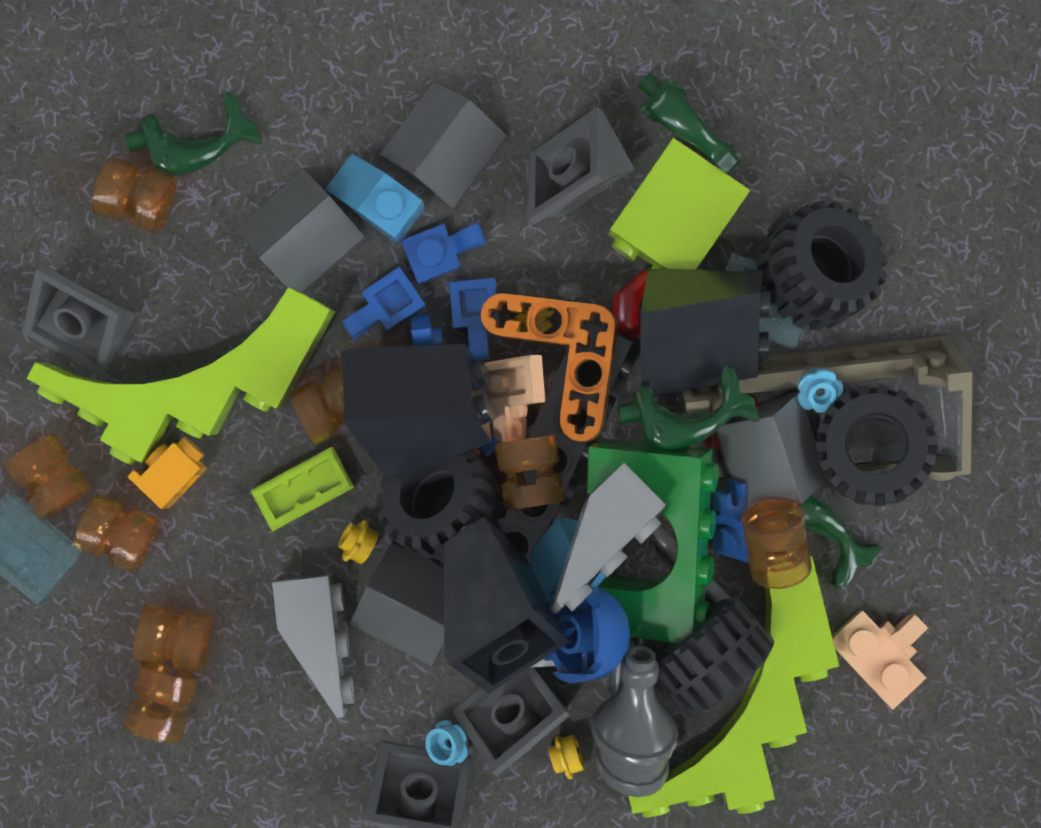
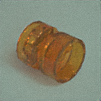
[92,157,177,234]
[289,366,346,446]
[4,433,92,521]
[495,435,565,510]
[73,493,160,574]
[741,498,812,589]
[133,602,214,673]
[122,662,200,743]

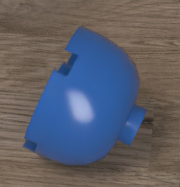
[544,586,630,683]

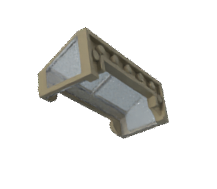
[676,335,972,506]

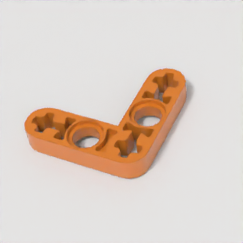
[481,293,618,442]

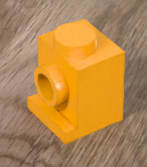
[128,436,208,509]

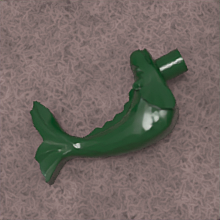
[638,73,741,175]
[125,92,262,177]
[617,365,760,451]
[751,495,882,588]

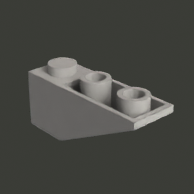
[550,463,666,614]
[272,574,355,718]

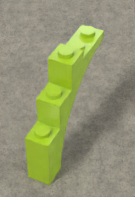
[26,287,336,465]
[628,554,839,818]

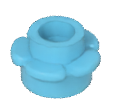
[797,368,843,413]
[425,720,469,766]

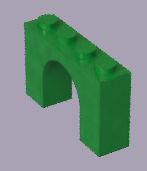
[587,438,719,644]

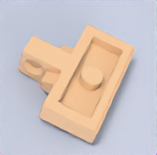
[485,355,545,444]
[832,609,928,710]

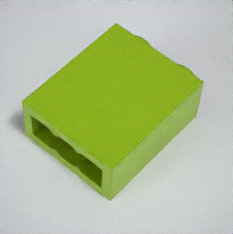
[608,138,750,270]

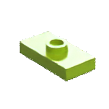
[251,447,355,531]

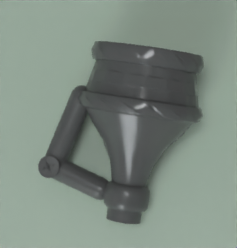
[591,637,678,797]

